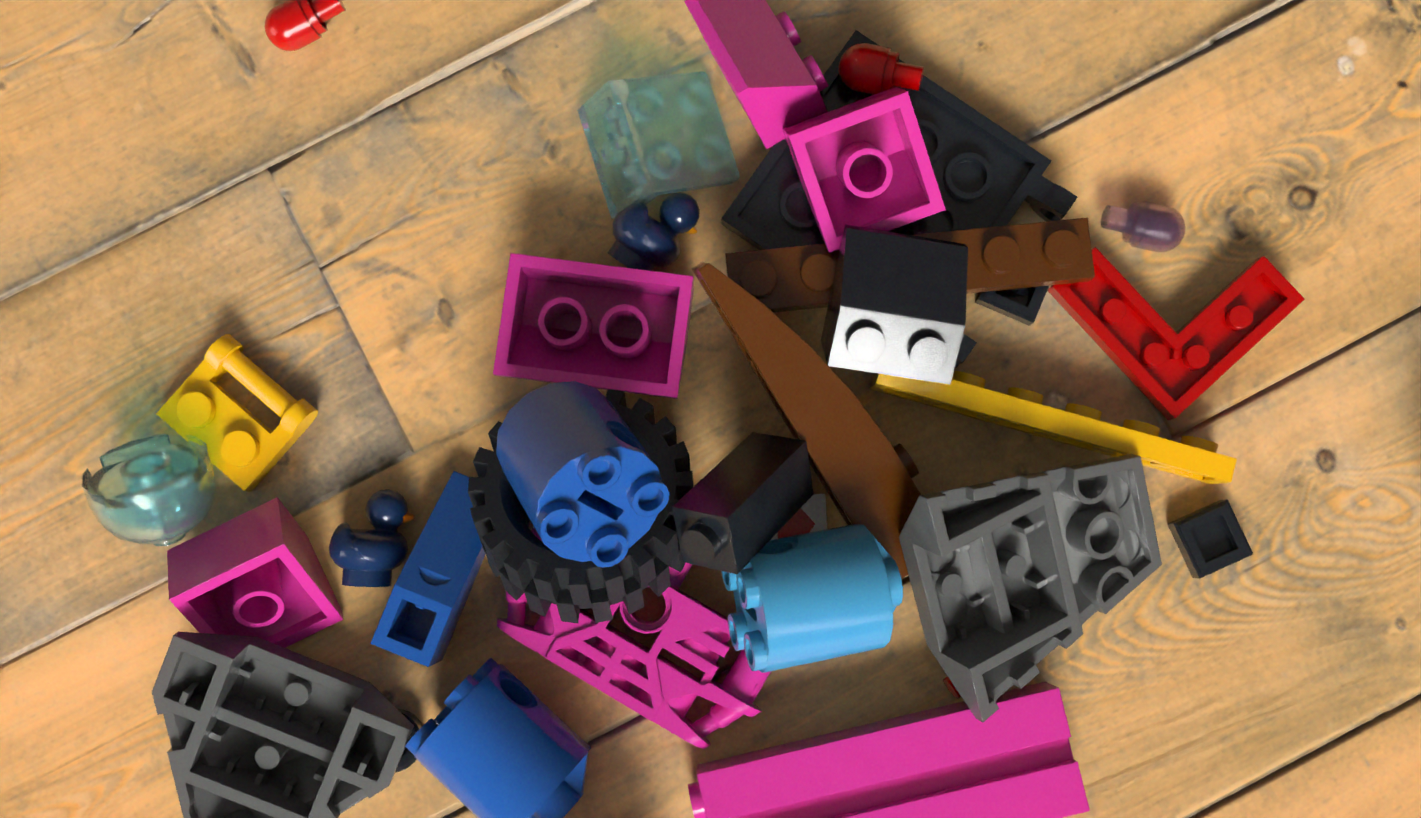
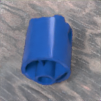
[496,381,669,568]
[405,658,591,818]

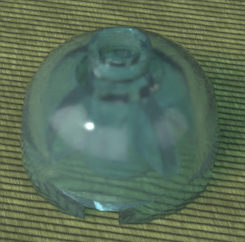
[82,434,216,546]

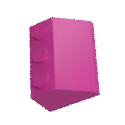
[493,253,694,399]

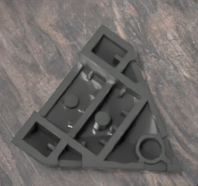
[152,631,414,818]

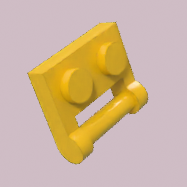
[156,334,318,492]

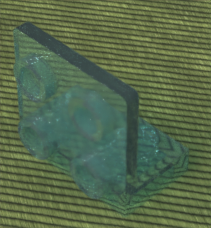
[577,71,740,219]

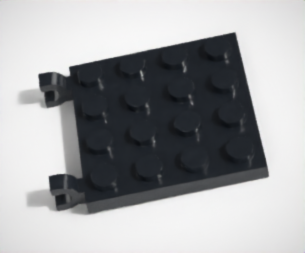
[721,30,1078,368]

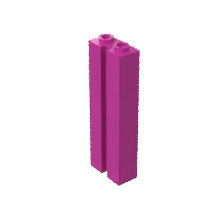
[688,682,1090,818]

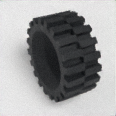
[468,389,693,623]

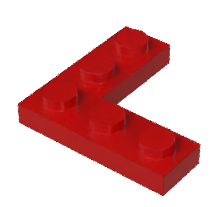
[1047,247,1305,420]

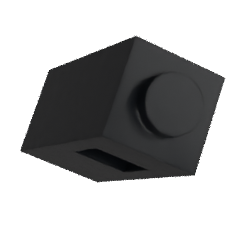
[672,432,814,574]

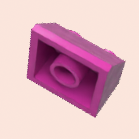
[684,0,828,149]
[783,87,946,252]
[167,497,344,648]

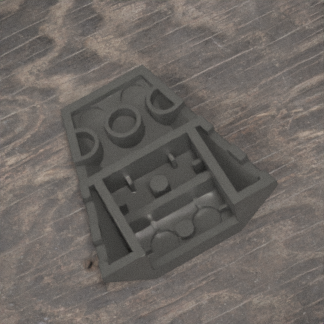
[899,454,1162,722]

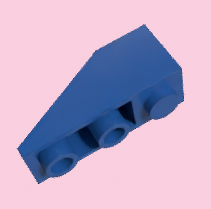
[370,471,485,667]

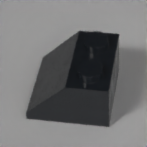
[821,224,968,385]

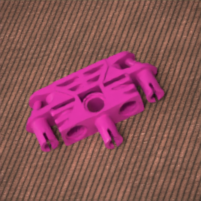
[497,527,771,749]

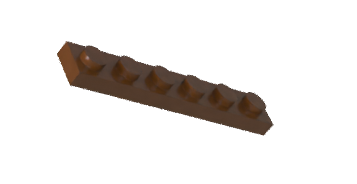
[725,217,1095,313]

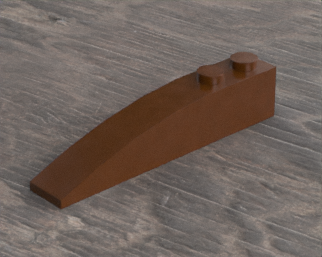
[692,262,921,579]

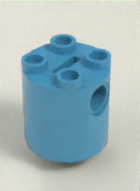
[721,524,903,673]

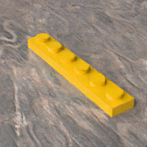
[870,371,1237,484]

